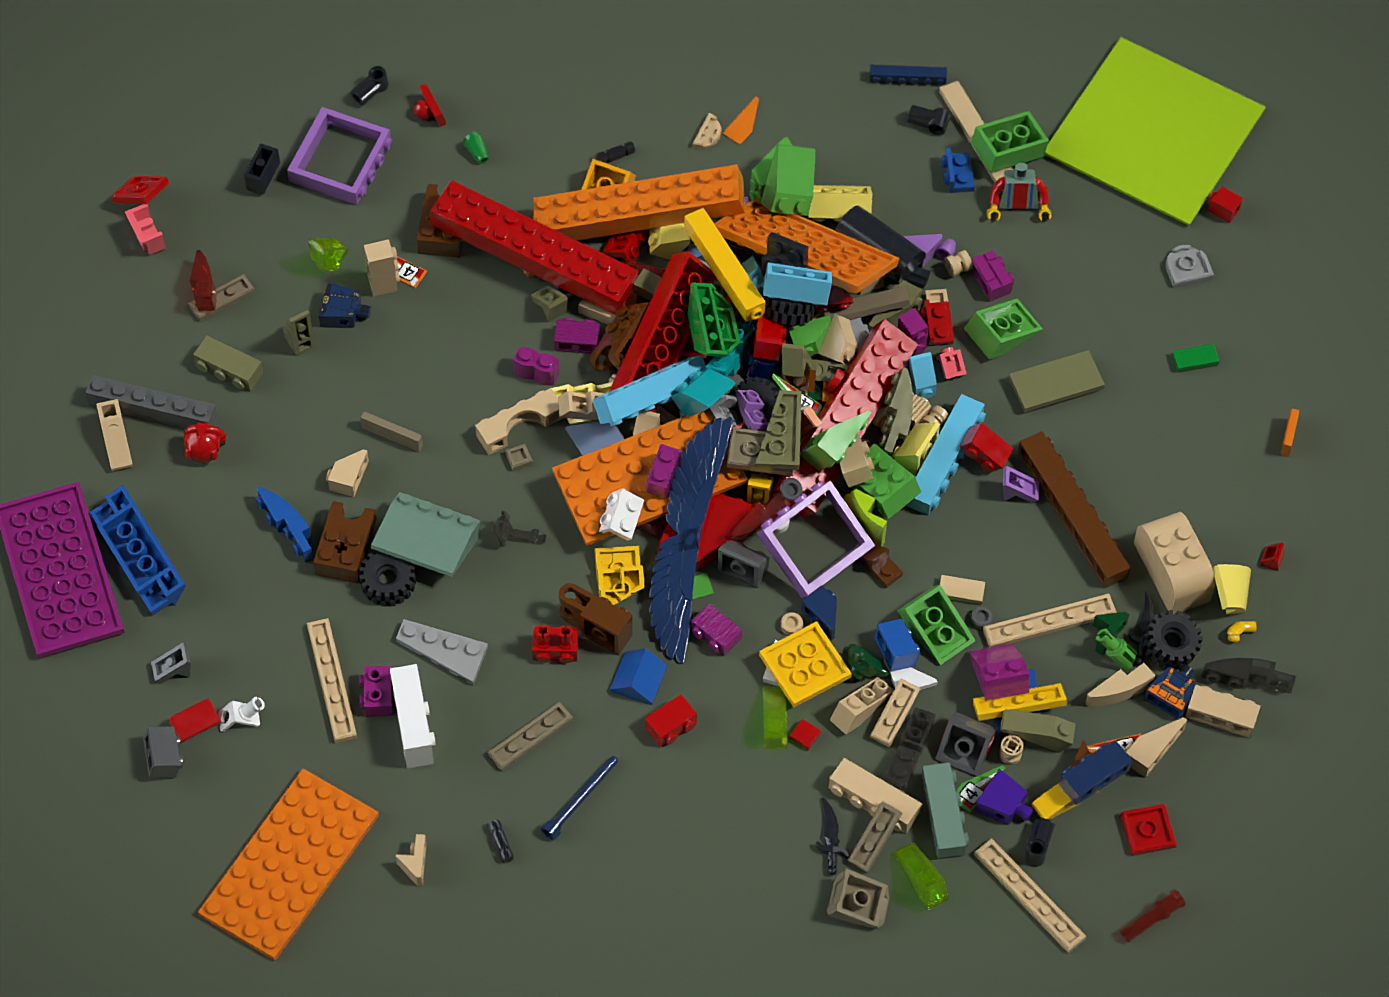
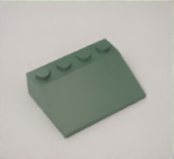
[371,492,480,577]

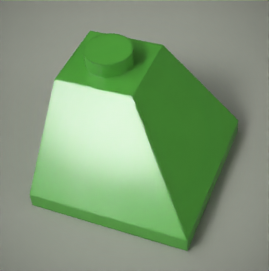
[788,315,831,357]

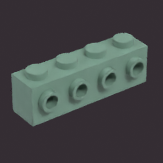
[921,762,969,858]

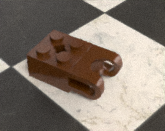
[417,184,463,258]
[589,302,649,371]
[313,501,377,583]
[559,583,633,655]

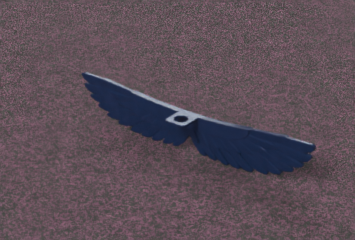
[649,417,733,664]

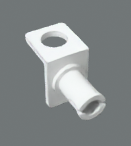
[218,697,265,732]

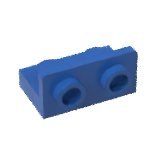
[942,148,975,193]

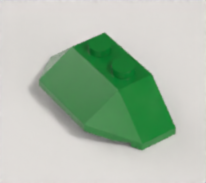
[687,282,741,357]

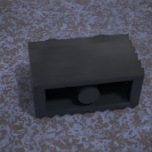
[244,144,281,195]

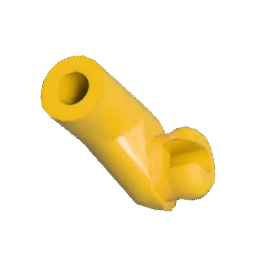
[1227,621,1256,642]

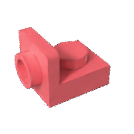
[936,347,966,380]

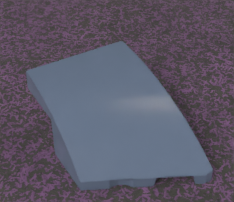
[565,421,624,455]

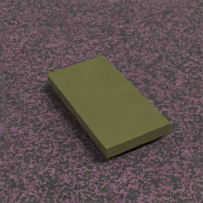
[1009,350,1105,412]

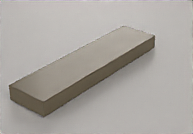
[823,286,910,321]
[488,701,573,771]

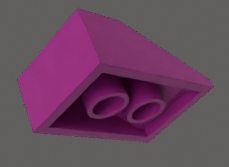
[969,644,1029,700]

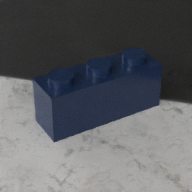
[1059,740,1133,805]

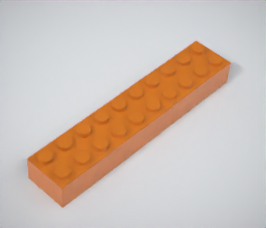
[534,164,745,240]

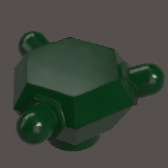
[847,644,889,681]

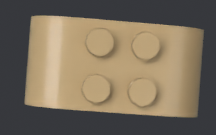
[1134,512,1215,614]

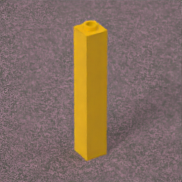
[684,208,766,322]

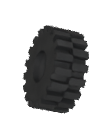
[763,296,816,325]
[731,377,781,423]
[359,550,416,607]
[1143,610,1203,670]

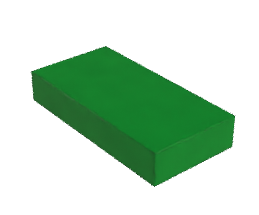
[1172,344,1220,372]

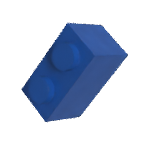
[874,619,920,671]

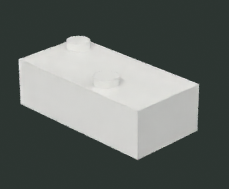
[390,664,436,769]

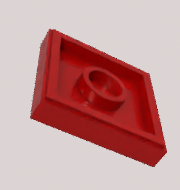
[112,176,169,204]
[1120,804,1177,856]

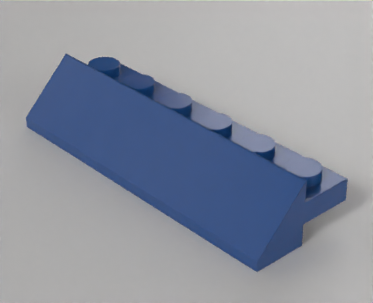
[90,485,186,615]

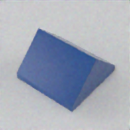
[610,649,667,705]

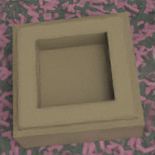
[505,444,533,471]

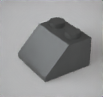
[718,540,770,588]

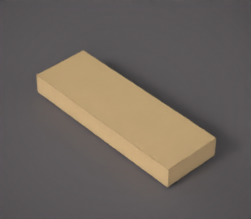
[870,678,921,748]

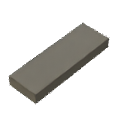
[189,274,255,322]
[360,412,423,452]
[848,801,903,873]

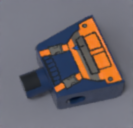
[1144,665,1196,720]

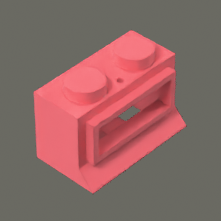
[125,204,166,255]

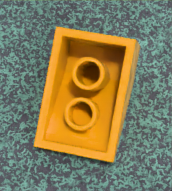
[582,159,636,190]

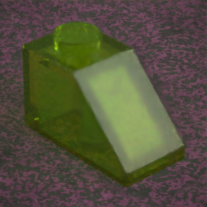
[308,237,349,271]

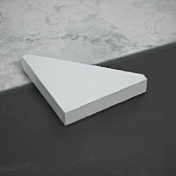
[884,659,937,690]

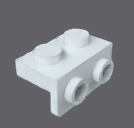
[599,489,644,541]

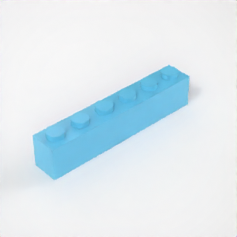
[592,355,706,426]
[906,394,986,516]

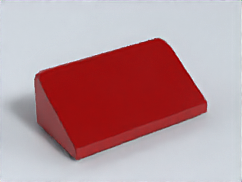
[169,698,221,743]

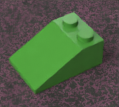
[761,144,816,216]
[964,299,1043,360]
[897,585,976,665]

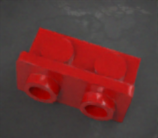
[603,229,648,265]
[920,299,954,346]

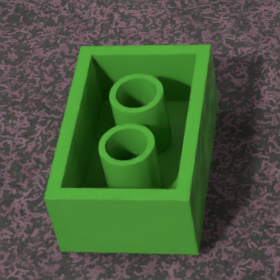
[971,111,1049,173]
[850,444,921,519]

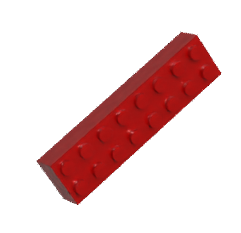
[609,251,717,420]

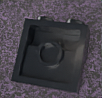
[761,232,809,276]

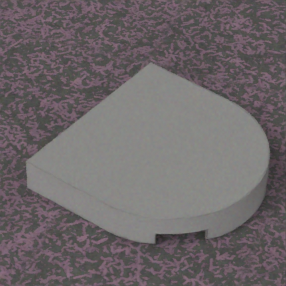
[1166,245,1214,288]

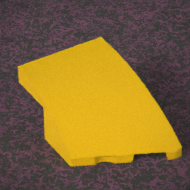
[594,546,644,605]

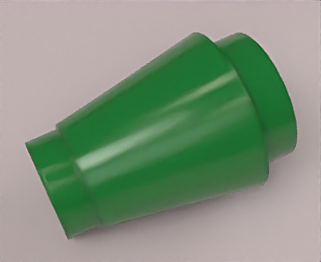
[464,132,489,164]

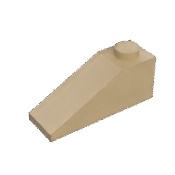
[1124,717,1187,778]

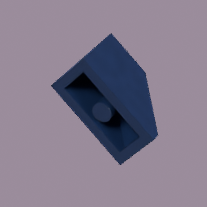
[801,585,837,640]

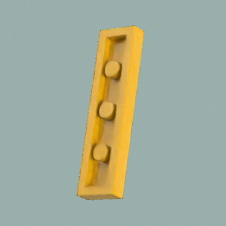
[973,683,1067,721]

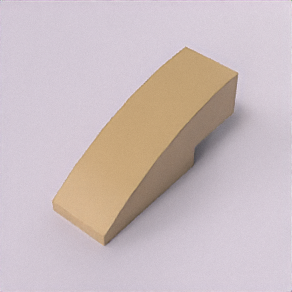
[558,391,626,420]
[1085,663,1156,707]

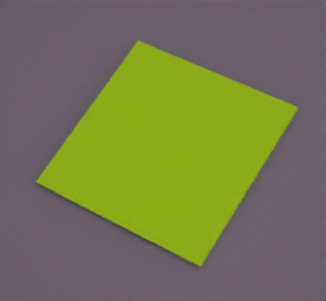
[1044,37,1266,226]

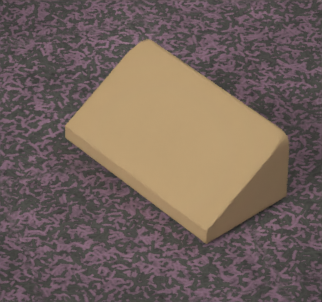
[578,299,616,325]

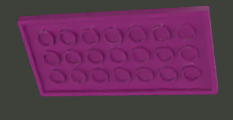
[0,482,125,659]

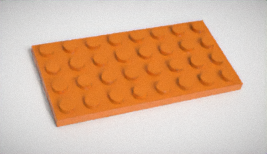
[714,198,900,294]
[552,408,748,546]
[198,769,379,961]

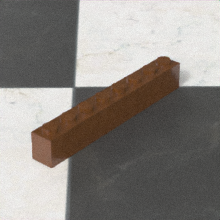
[1018,431,1131,588]

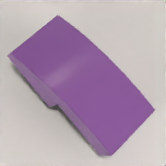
[736,390,769,432]

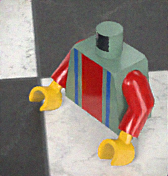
[987,163,1052,221]

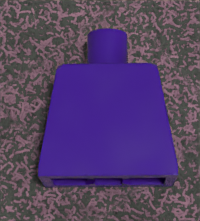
[975,769,1034,824]

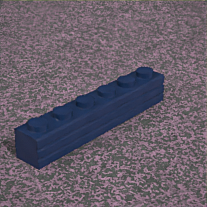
[870,64,947,85]

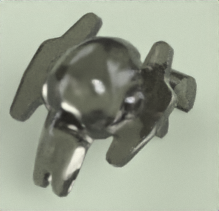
[493,511,547,546]

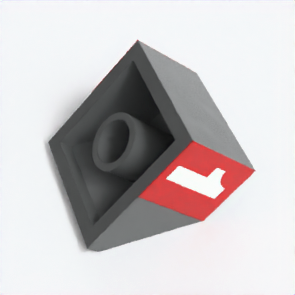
[936,712,998,776]

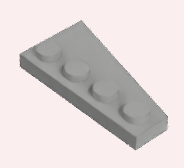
[396,619,488,685]

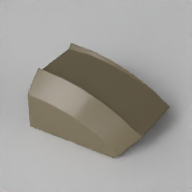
[827,869,889,928]

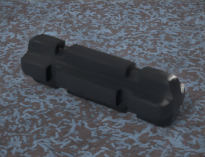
[596,141,635,163]
[488,820,514,863]

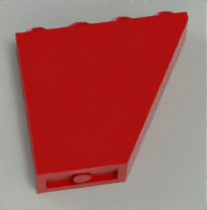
[658,493,768,571]

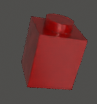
[1208,186,1243,223]

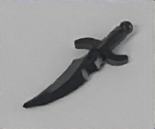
[1128,591,1155,666]
[816,797,849,876]

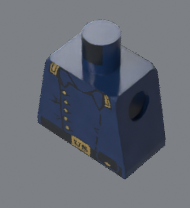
[319,282,371,328]

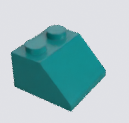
[671,368,736,416]

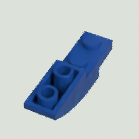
[256,487,313,563]

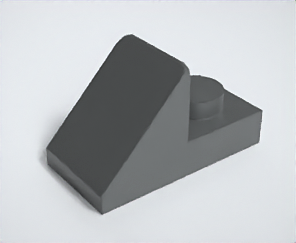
[151,642,190,683]

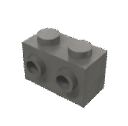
[143,727,183,778]

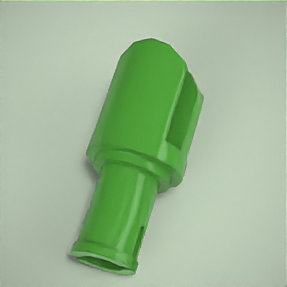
[1096,629,1137,671]

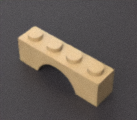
[475,388,564,455]

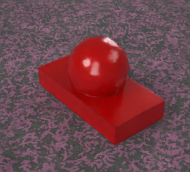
[414,83,446,127]

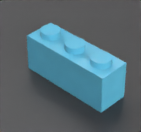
[763,263,832,305]

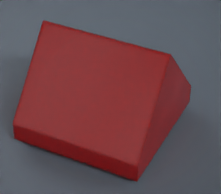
[1260,542,1284,571]

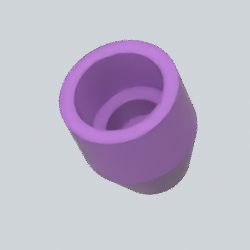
[936,238,956,261]

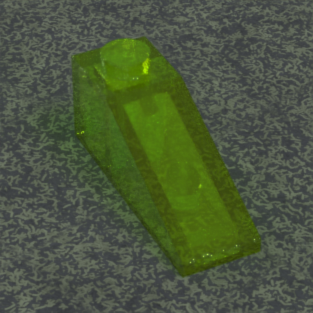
[762,687,787,750]
[894,843,949,910]

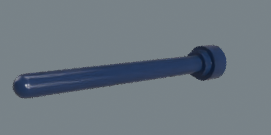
[541,756,618,841]

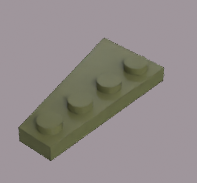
[755,390,802,470]

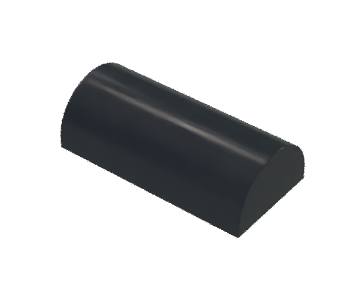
[835,205,926,285]

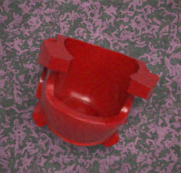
[183,422,227,463]

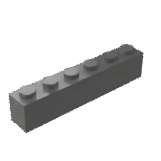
[85,375,218,429]

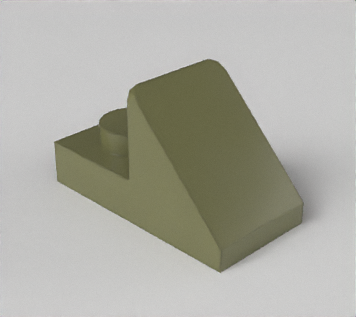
[531,285,567,321]
[782,343,812,377]

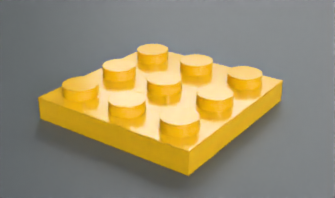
[759,621,852,708]

